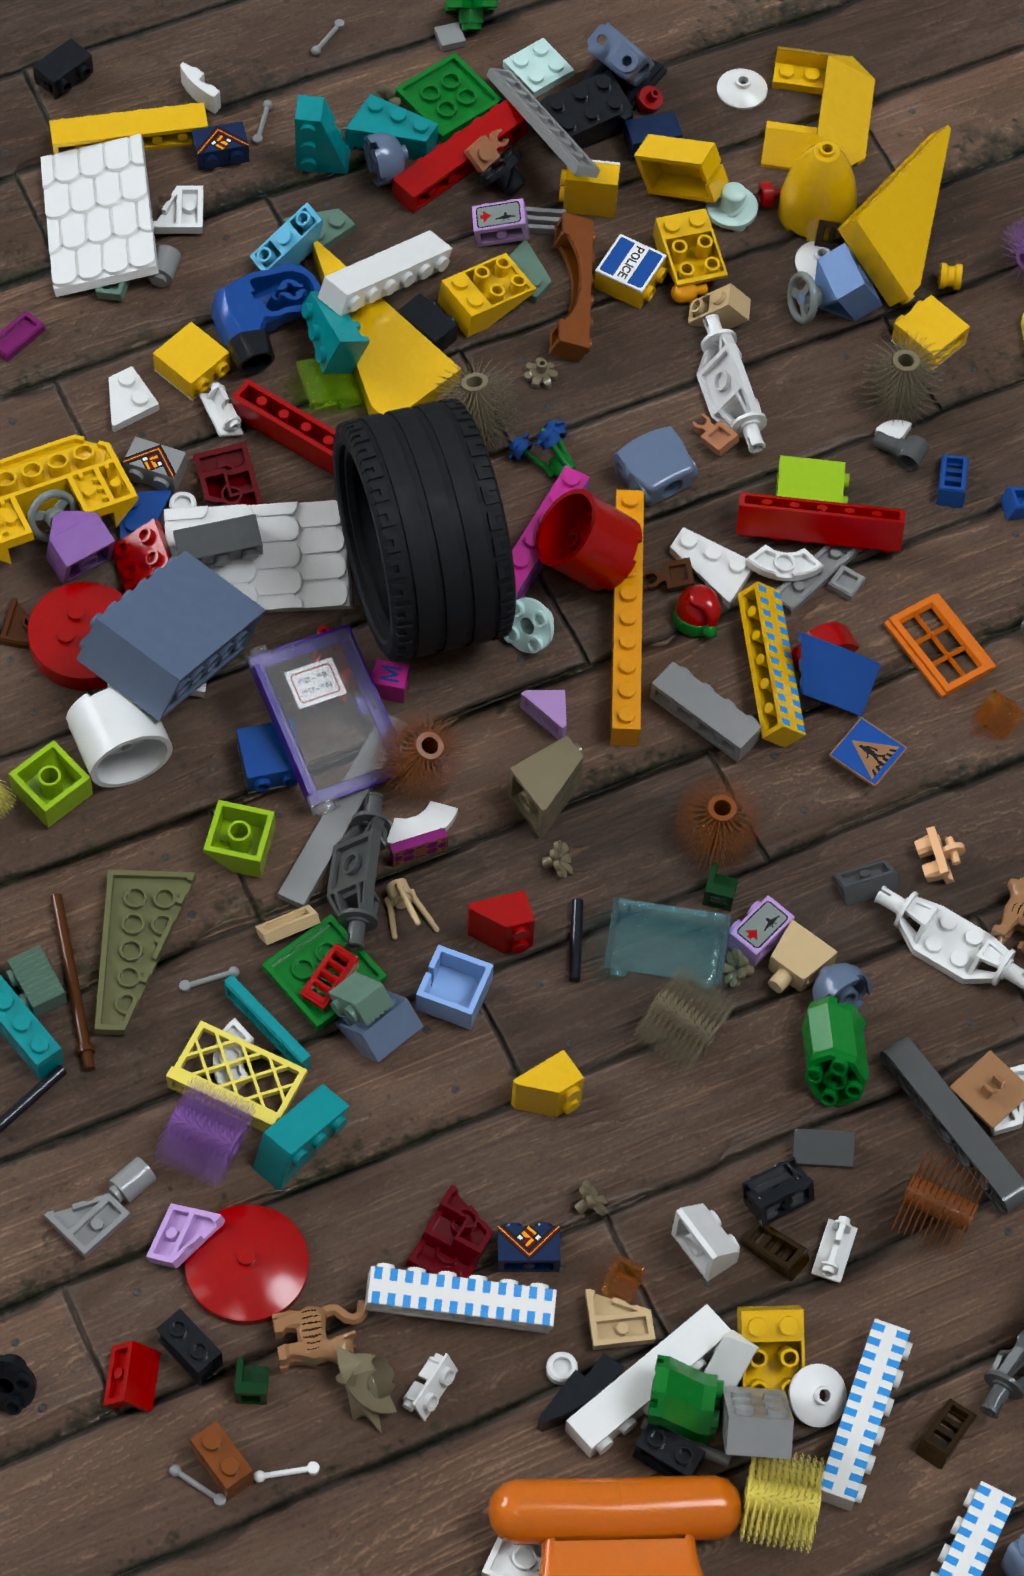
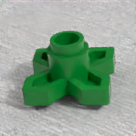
[445,0,498,31]

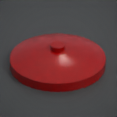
[185,1204,309,1325]

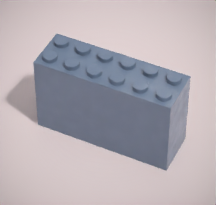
[76,551,266,721]

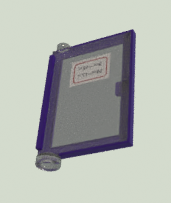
[246,624,403,817]

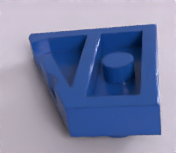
[120,490,172,540]

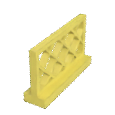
[166,1021,308,1132]

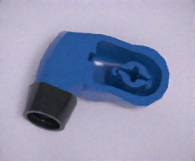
[211,263,321,374]

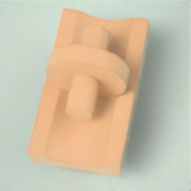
[914,826,966,885]

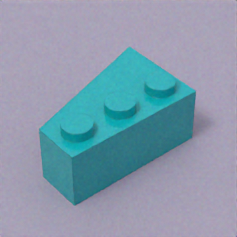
[345,94,438,160]
[295,95,351,174]
[301,291,370,374]
[252,1084,350,1191]

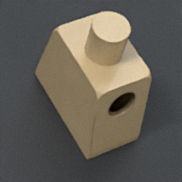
[768,920,838,993]

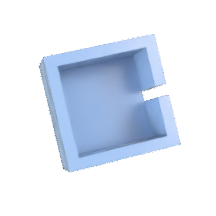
[416,945,494,1030]

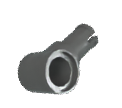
[872,431,930,471]

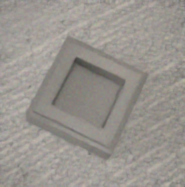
[434,22,466,52]
[827,564,866,602]

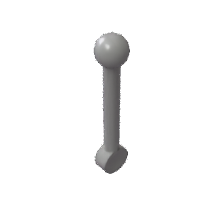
[311,19,345,56]
[252,100,273,145]
[179,966,240,993]
[169,1464,226,1507]

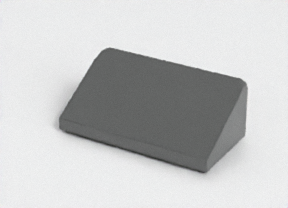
[833,859,899,906]
[792,1128,855,1169]

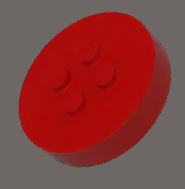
[28,582,123,690]

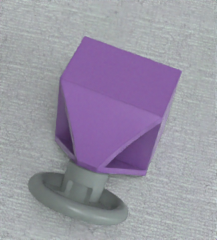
[27,489,115,585]

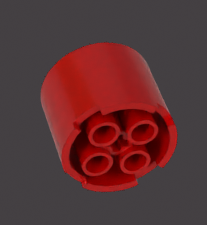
[535,489,643,592]

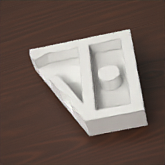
[108,366,160,432]

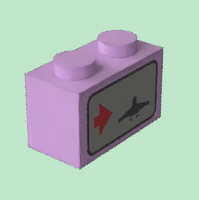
[472,198,530,247]
[727,895,795,967]

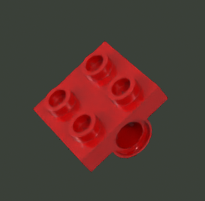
[112,518,172,591]

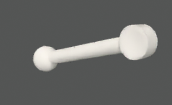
[253,1461,319,1483]

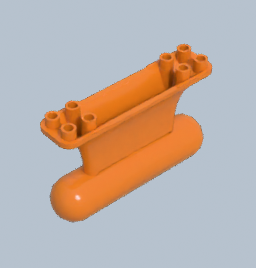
[488,1475,743,1576]

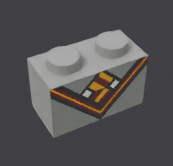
[123,436,188,493]

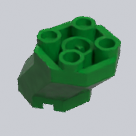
[802,996,869,1107]
[647,1355,724,1443]

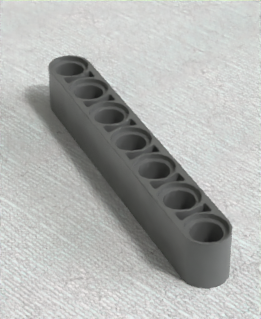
[880,1037,1024,1214]

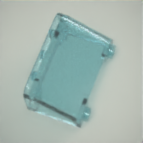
[604,897,731,990]

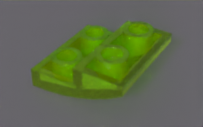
[295,358,364,411]

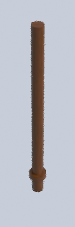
[51,893,95,1072]

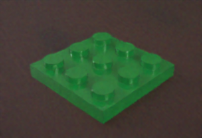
[395,53,503,143]
[262,914,387,1032]

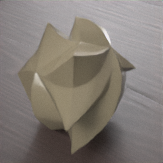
[336,1345,397,1434]

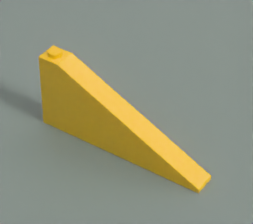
[837,125,951,307]
[313,240,461,415]

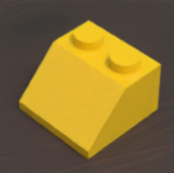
[511,1050,584,1117]

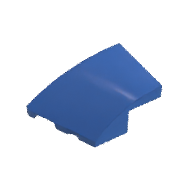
[798,632,881,717]

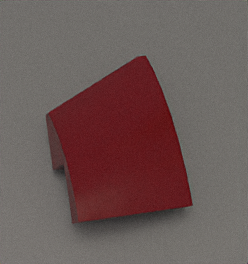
[193,442,263,506]
[405,1184,494,1278]

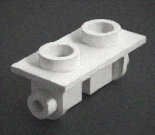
[199,382,244,437]
[811,1216,858,1283]
[402,1353,458,1421]

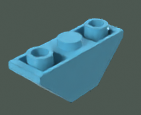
[250,202,324,270]

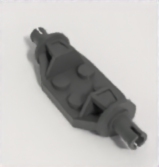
[326,792,392,952]
[980,1330,1024,1419]

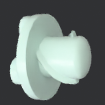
[706,182,758,232]
[504,597,554,653]

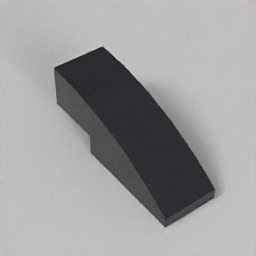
[537,1353,624,1432]

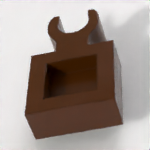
[645,557,695,592]

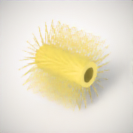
[739,1452,825,1554]

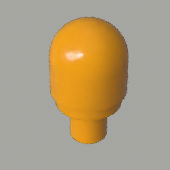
[671,284,708,304]

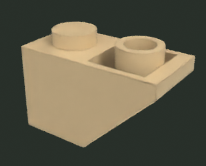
[688,283,751,329]

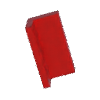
[103,1340,161,1412]

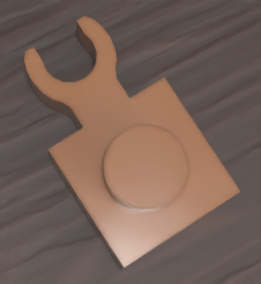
[464,129,509,173]
[692,414,740,457]

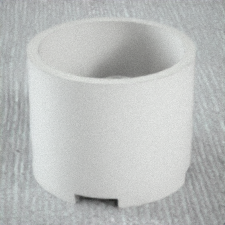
[66,683,173,788]

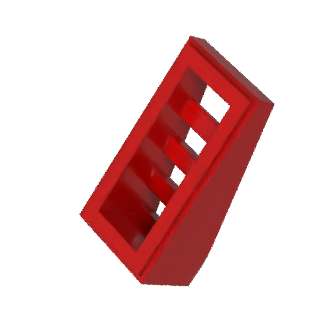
[300,943,359,1011]

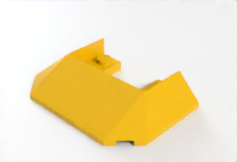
[760,46,875,171]
[0,434,138,564]

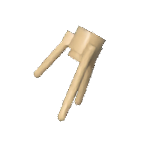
[384,878,440,940]

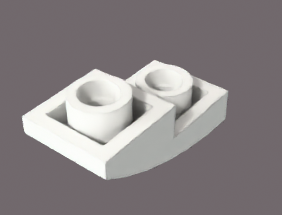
[180,62,221,114]

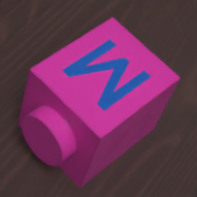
[369,659,410,703]

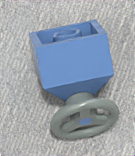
[787,243,883,325]

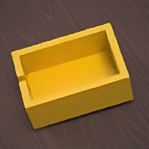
[634,134,729,203]

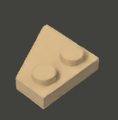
[585,1289,656,1350]

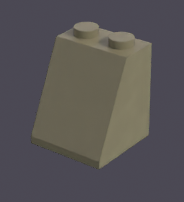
[508,736,584,838]

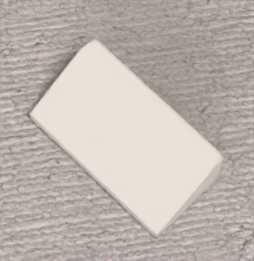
[704,1330,759,1386]

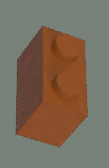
[190,1421,254,1501]

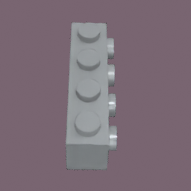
[650,662,762,762]

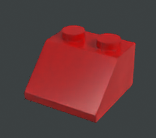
[467,890,535,954]

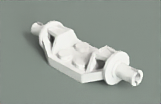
[696,314,767,453]
[874,886,1024,990]

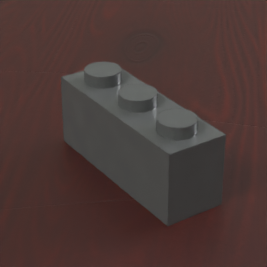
[173,514,263,566]

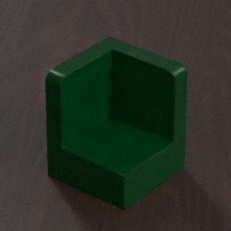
[702,862,738,912]
[234,1357,270,1405]

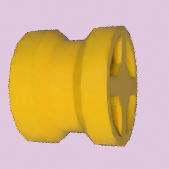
[938,262,963,290]

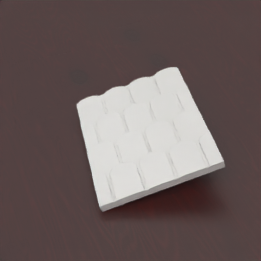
[41,134,159,297]
[164,500,353,613]

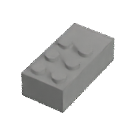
[719,1386,794,1459]

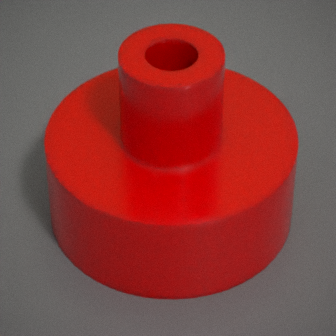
[636,85,663,113]
[758,181,782,208]

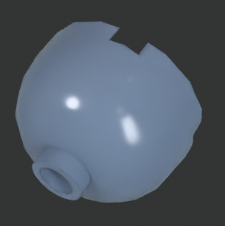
[363,133,409,187]
[812,963,873,1009]

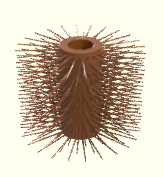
[371,705,470,806]
[672,770,764,874]
[891,1148,989,1259]

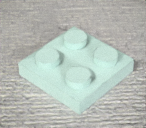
[503,38,574,98]

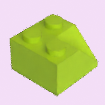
[8,740,93,828]
[203,800,276,878]

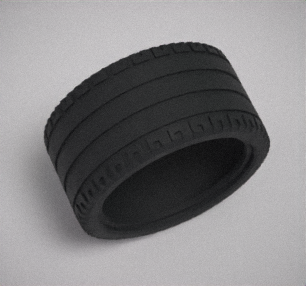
[333,398,516,662]

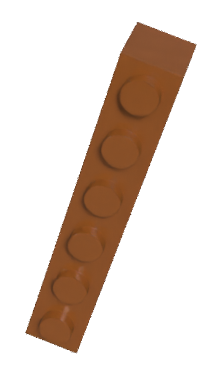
[549,212,596,363]

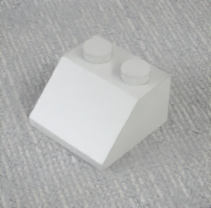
[671,1203,740,1282]

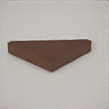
[0,598,30,650]

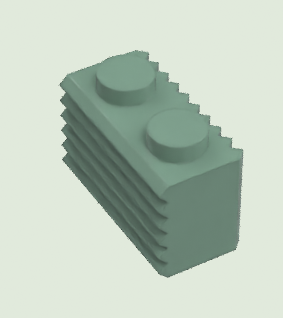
[5,945,67,1018]
[328,971,394,1025]

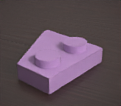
[146,1203,225,1269]

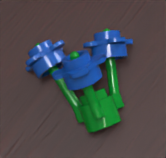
[508,420,576,478]

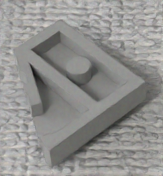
[44,1193,131,1259]

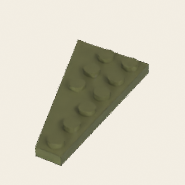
[94,869,196,1035]

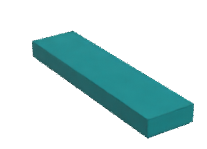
[224,975,311,1070]

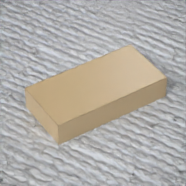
[255,904,321,945]

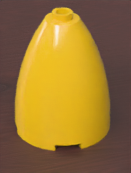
[778,141,857,242]

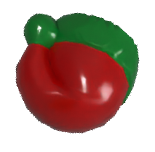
[672,584,721,639]

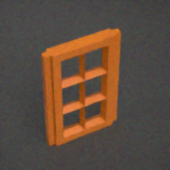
[883,593,997,699]

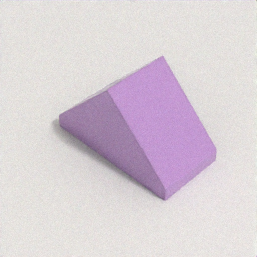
[520,690,567,740]

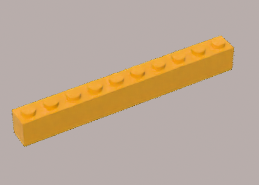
[610,489,644,746]

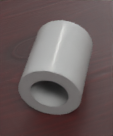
[147,245,181,287]
[108,1157,156,1204]

